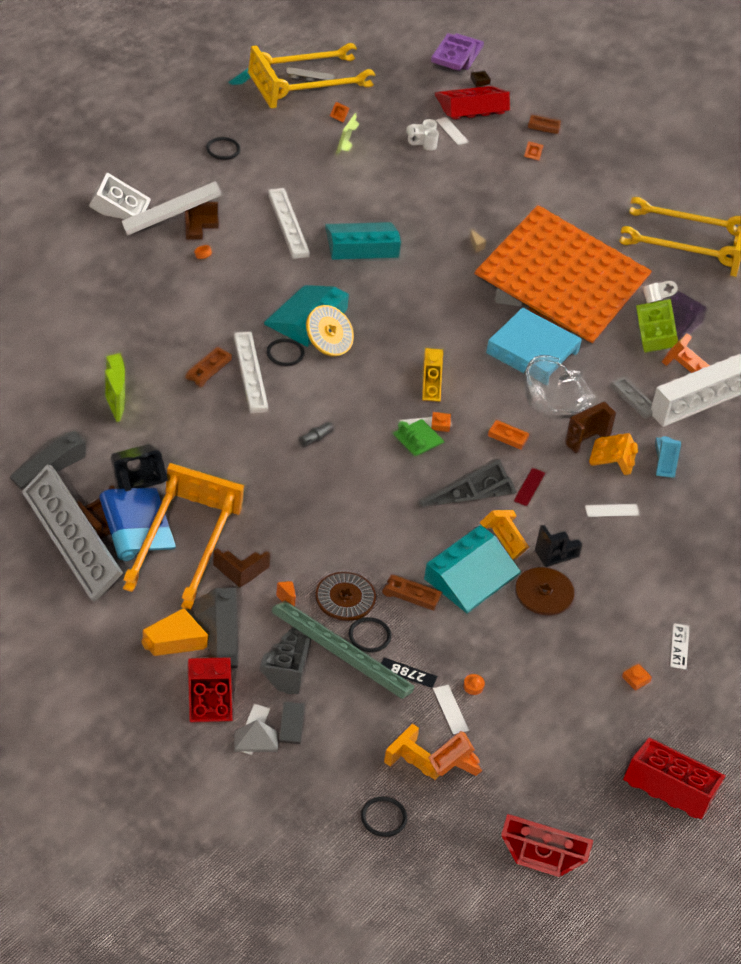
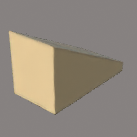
[470,229,486,253]

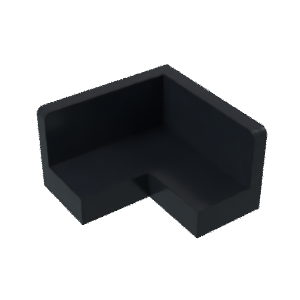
[535,525,583,567]

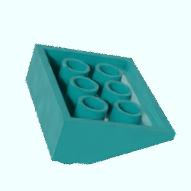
[325,222,401,260]
[264,285,349,347]
[424,525,521,614]

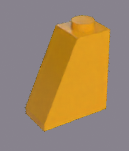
[141,608,208,656]

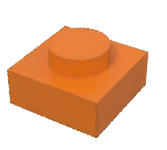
[431,412,451,432]
[622,663,652,691]

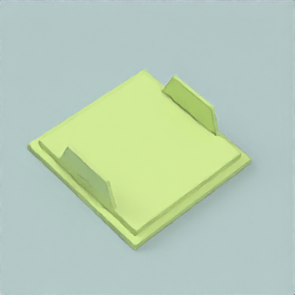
[336,113,359,155]

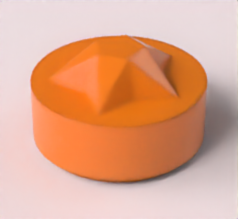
[194,245,212,259]
[463,674,485,695]

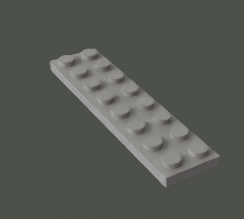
[22,464,123,601]

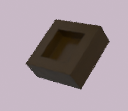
[470,70,491,86]

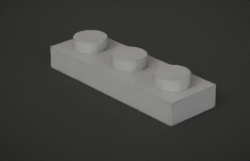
[287,67,335,82]

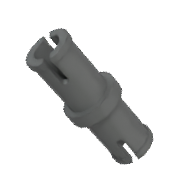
[298,422,334,448]

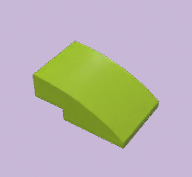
[636,299,678,353]
[105,353,125,422]

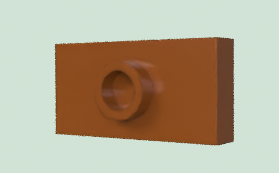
[528,115,562,134]

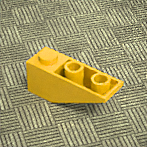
[422,348,443,402]

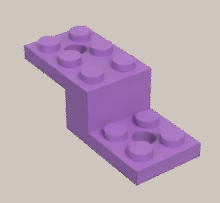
[431,33,484,71]

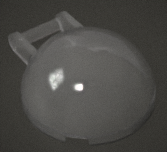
[523,355,598,420]

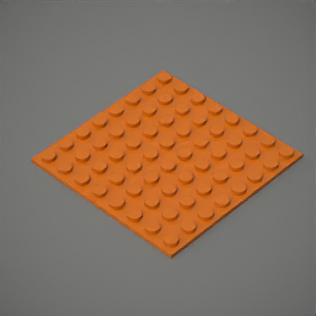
[474,205,652,344]

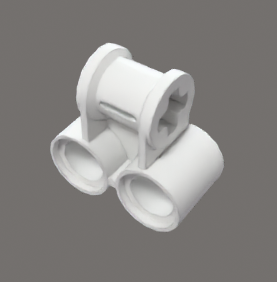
[406,119,439,151]
[642,281,678,303]

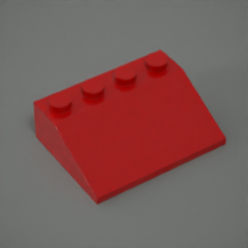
[435,85,510,119]
[623,737,726,820]

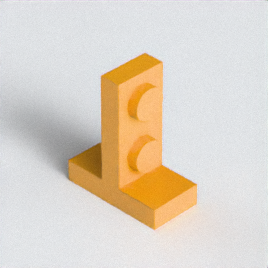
[480,510,530,559]
[384,723,440,780]

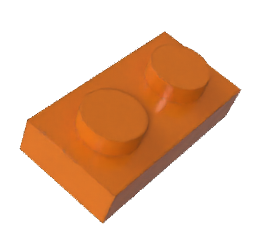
[488,420,530,450]

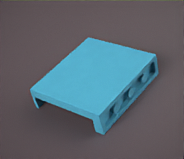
[486,307,582,385]

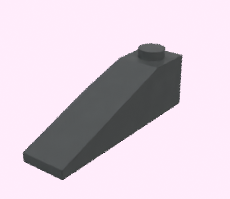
[10,430,86,490]
[194,588,238,668]
[260,627,311,694]

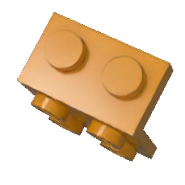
[589,433,638,475]

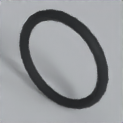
[206,137,241,160]
[266,338,305,366]
[348,617,391,652]
[361,797,407,837]

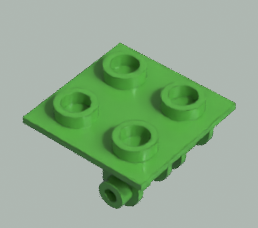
[392,419,445,457]

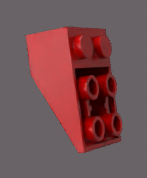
[187,657,233,723]

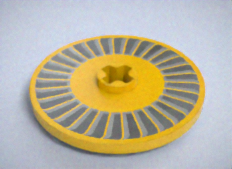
[306,305,354,357]

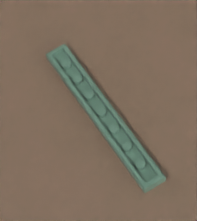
[271,601,415,699]

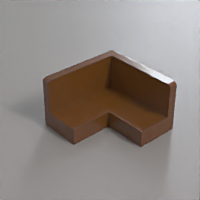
[184,202,219,240]
[213,548,270,588]

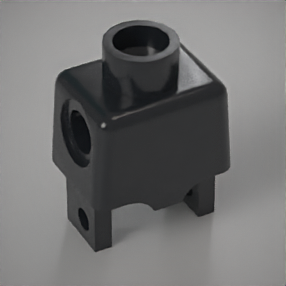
[110,444,168,492]

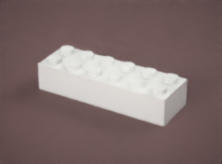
[651,354,741,427]

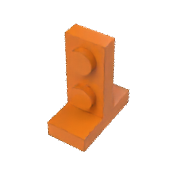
[661,333,710,373]
[428,731,482,776]

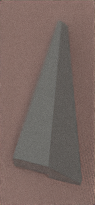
[417,458,517,507]

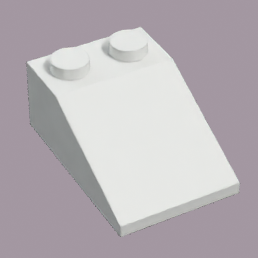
[89,173,151,219]

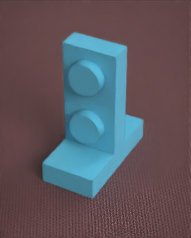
[655,436,681,478]

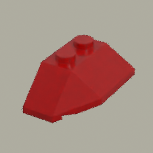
[501,814,594,877]

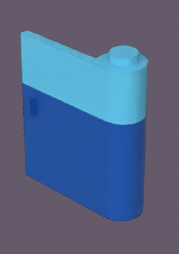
[99,488,176,561]

